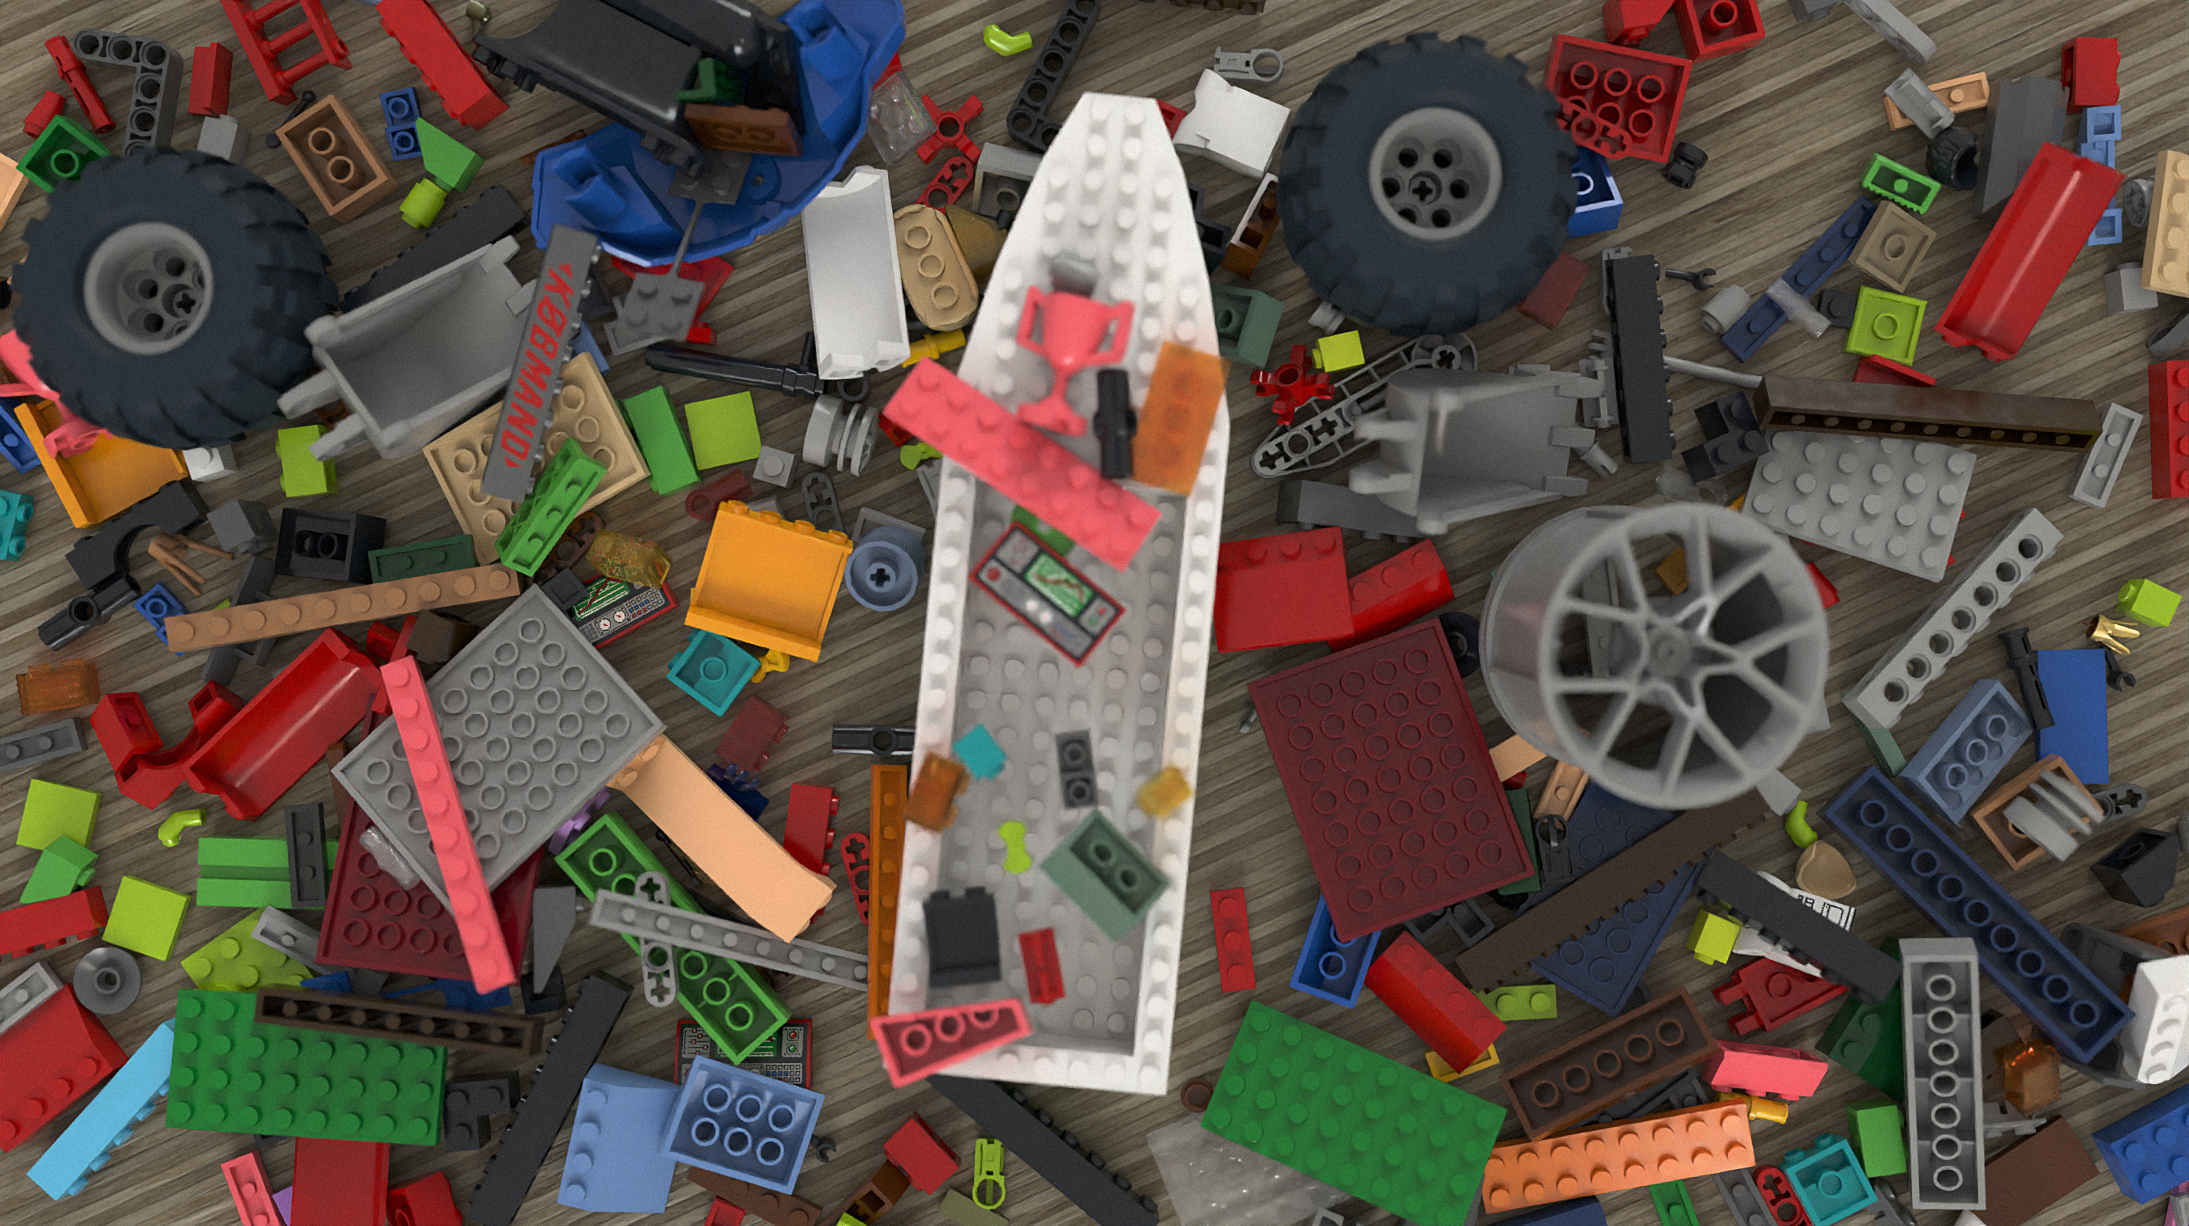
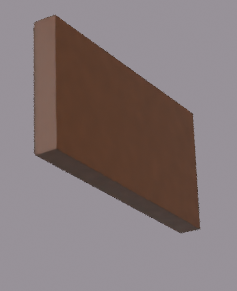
[1961,1114,2100,1226]

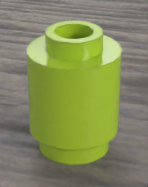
[399,177,448,230]

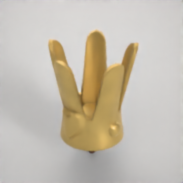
[2083,614,2140,655]

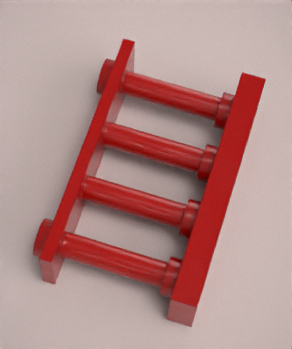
[220,0,353,106]

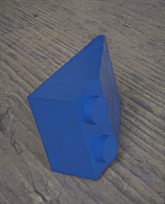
[1567,145,1623,238]

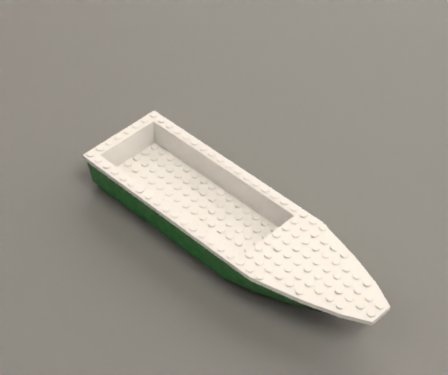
[883,92,1230,1096]

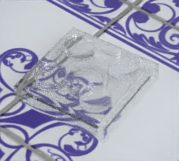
[867,70,938,167]

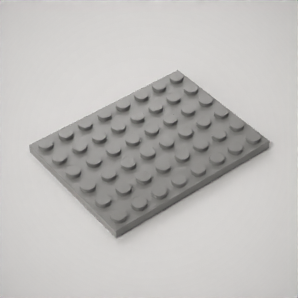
[330,583,667,919]

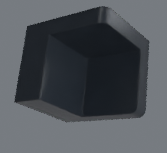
[520,965,568,1015]

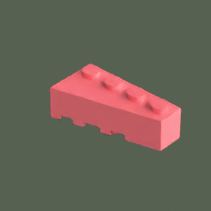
[869,997,1034,1088]

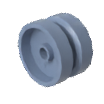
[844,526,927,611]

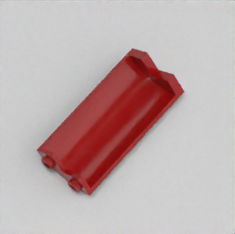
[1934,142,2127,363]
[180,627,384,822]
[290,1137,390,1226]

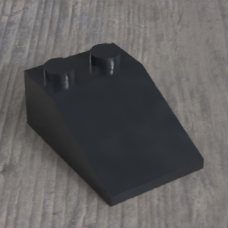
[274,508,387,585]

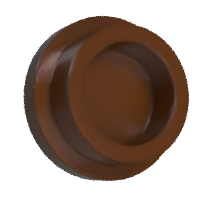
[1181,1078,1214,1113]

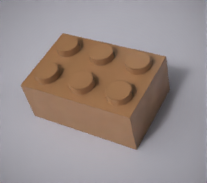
[275,94,401,224]
[1966,753,2104,871]

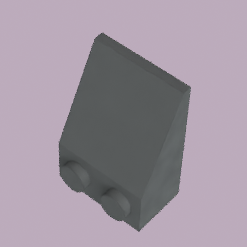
[533,880,584,993]

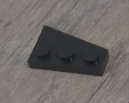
[743,14,806,137]

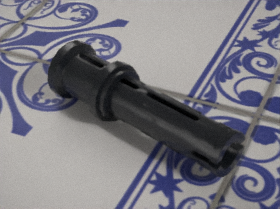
[1997,626,2055,731]

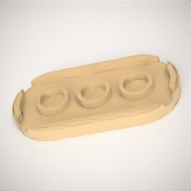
[893,204,979,331]

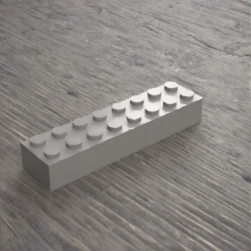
[1898,938,1986,1210]

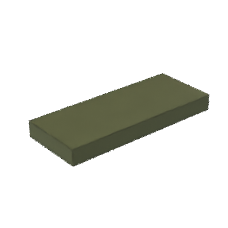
[937,1187,1009,1226]

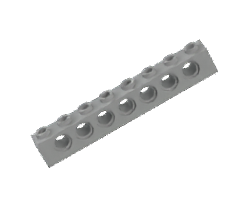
[1841,508,2064,730]

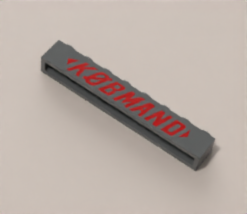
[480,221,601,503]

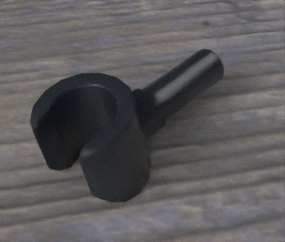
[967,209,1016,234]
[1665,268,1716,290]
[2100,645,2136,692]
[810,1133,836,1163]

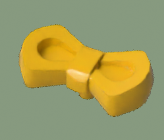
[750,649,790,684]

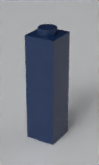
[1486,1195,1607,1226]

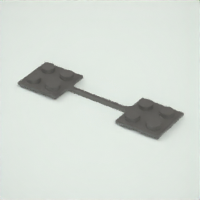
[616,143,754,341]

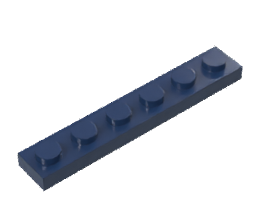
[1717,195,1877,363]

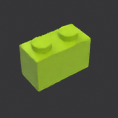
[275,424,339,499]

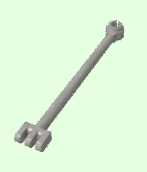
[1586,329,1762,389]

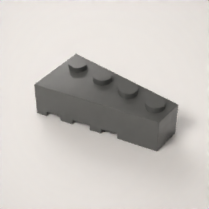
[1275,480,1426,545]

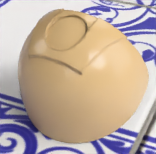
[1795,840,1856,900]

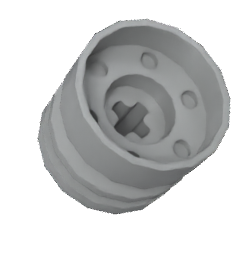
[803,393,879,477]
[2002,769,2105,863]

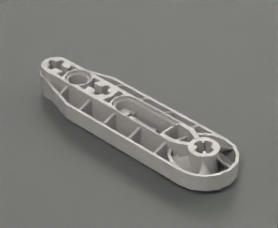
[1250,333,1478,479]

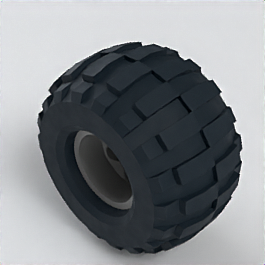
[1276,31,1579,339]
[9,146,340,451]

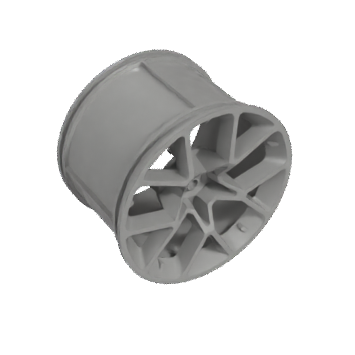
[1479,503,1829,808]

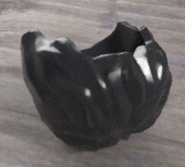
[1925,126,1979,191]

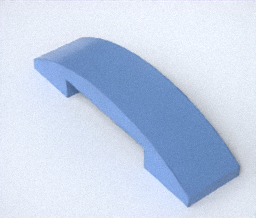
[2076,105,2122,246]

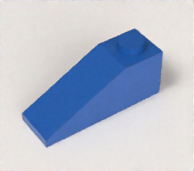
[0,374,41,475]

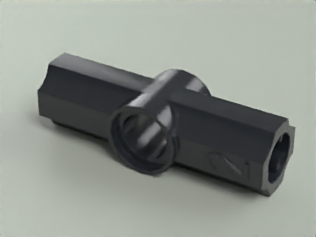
[1092,368,1138,480]
[37,571,142,651]
[832,724,916,756]

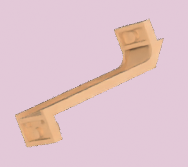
[606,733,837,944]

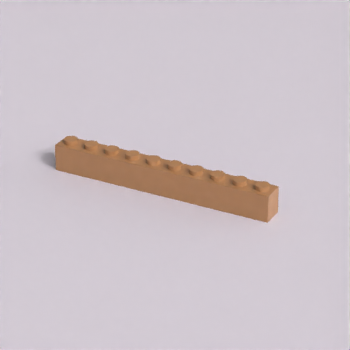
[164,563,525,653]

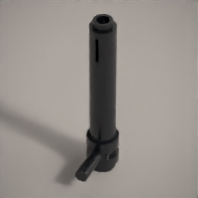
[645,332,829,401]

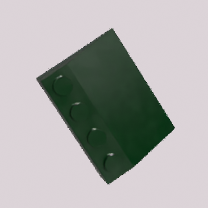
[1815,936,1905,1104]

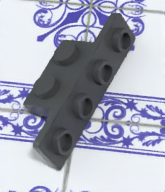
[200,554,278,686]

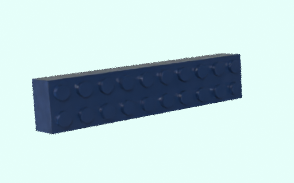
[1816,765,2136,1064]

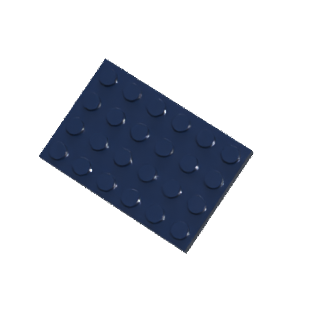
[1512,779,1717,1018]

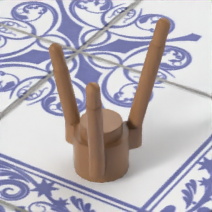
[148,532,234,597]

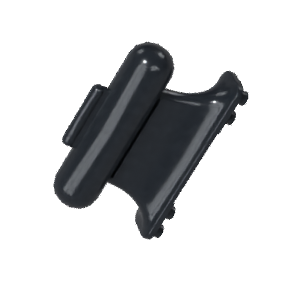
[471,0,770,181]

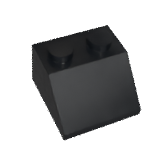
[2089,827,2180,908]

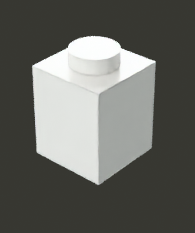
[182,444,239,482]

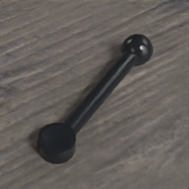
[265,90,316,148]
[655,829,705,887]

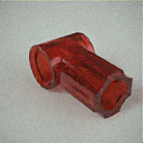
[685,468,754,523]

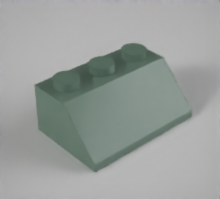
[1038,808,1171,943]

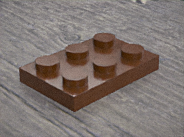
[684,102,804,158]

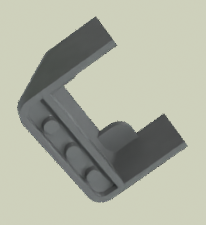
[2031,923,2179,1091]

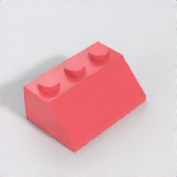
[1701,1039,1828,1101]

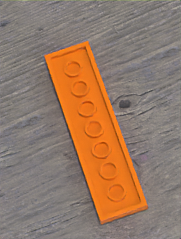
[1481,1097,1756,1214]

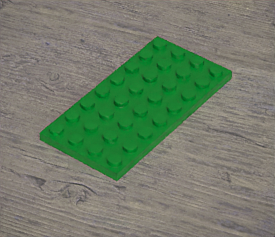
[165,988,448,1146]
[1199,1000,1508,1226]

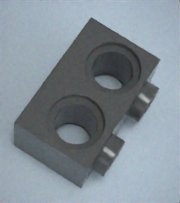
[206,499,279,555]

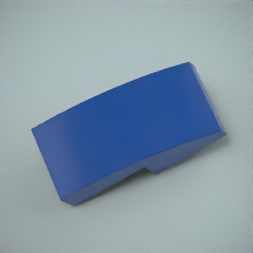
[379,87,423,162]
[132,581,191,657]

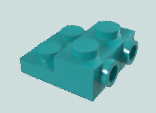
[0,488,34,561]
[666,628,763,717]
[1778,1132,1878,1226]

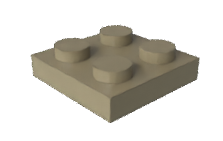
[1847,200,1937,293]

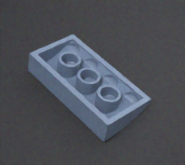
[1899,678,2033,825]

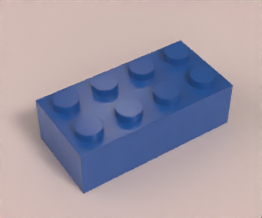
[2091,1082,2189,1205]

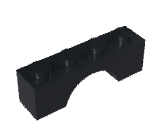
[65,480,211,590]

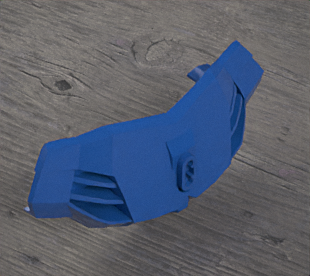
[531,0,906,267]

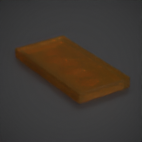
[1129,340,1232,498]

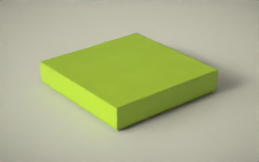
[1842,286,1927,368]
[684,391,763,471]
[16,778,102,850]
[102,875,192,961]

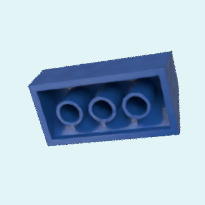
[1289,892,1382,1009]

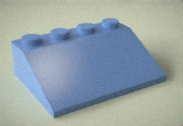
[657,1054,825,1195]
[557,1063,682,1213]

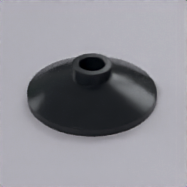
[1436,611,1481,678]

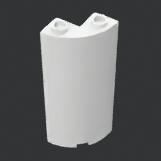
[801,165,910,379]

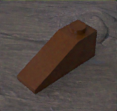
[1219,172,1281,280]
[817,1159,911,1226]

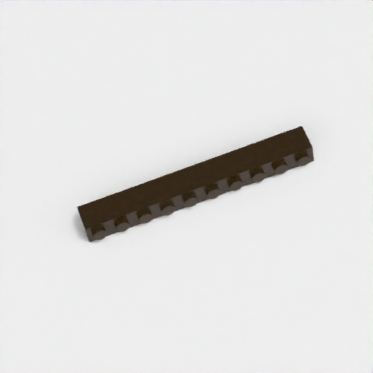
[1752,375,2103,453]
[1454,785,1771,995]

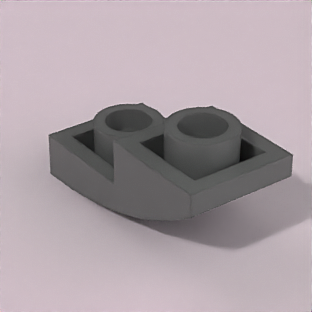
[1054,729,1099,810]

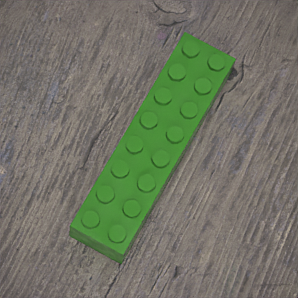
[554,810,794,1066]

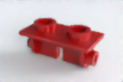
[1018,927,1066,1005]

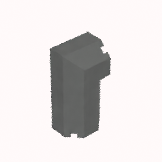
[1971,76,2069,222]

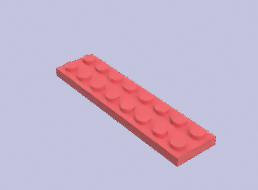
[884,355,1162,573]

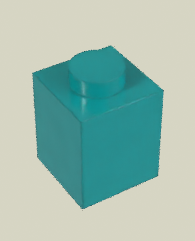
[952,723,1008,780]

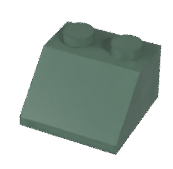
[1210,284,1284,368]

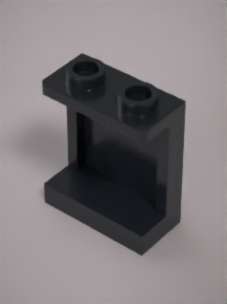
[921,886,1003,989]

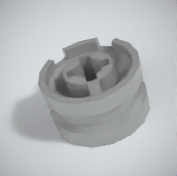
[2123,175,2155,227]

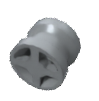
[1308,299,1347,337]

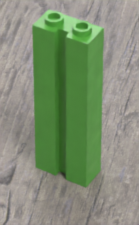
[196,834,340,910]

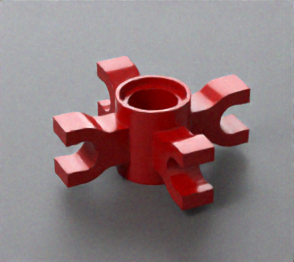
[915,94,984,166]
[1249,345,1335,425]

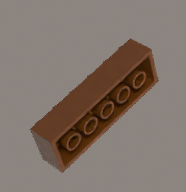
[1499,985,1721,1143]

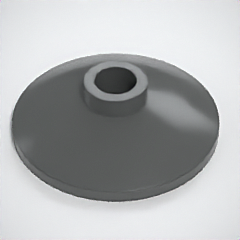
[73,947,142,1015]

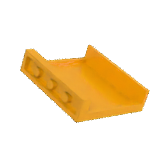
[14,399,191,530]
[684,500,853,662]

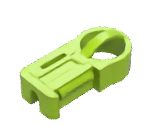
[972,1137,1006,1210]

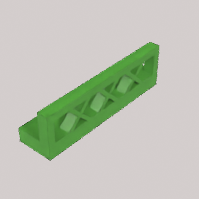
[494,437,607,577]

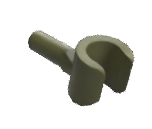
[466,0,491,50]

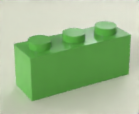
[622,386,704,497]

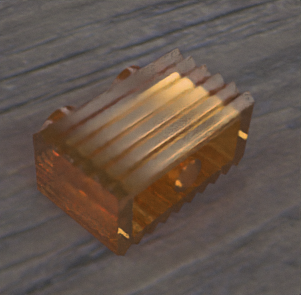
[15,658,101,715]
[901,750,972,834]
[2004,1037,2061,1117]

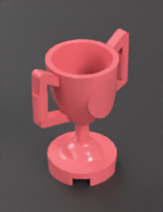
[1015,286,1135,437]
[0,329,115,459]

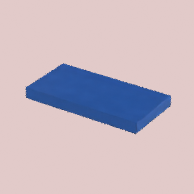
[2033,649,2109,784]

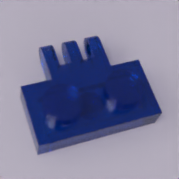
[706,762,770,823]

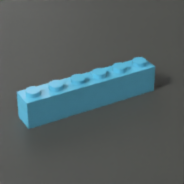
[27,1017,176,1201]

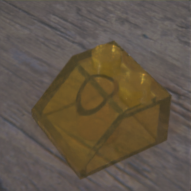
[944,204,1009,280]

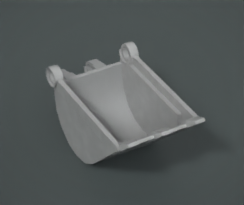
[277,235,579,462]
[1349,368,1603,534]

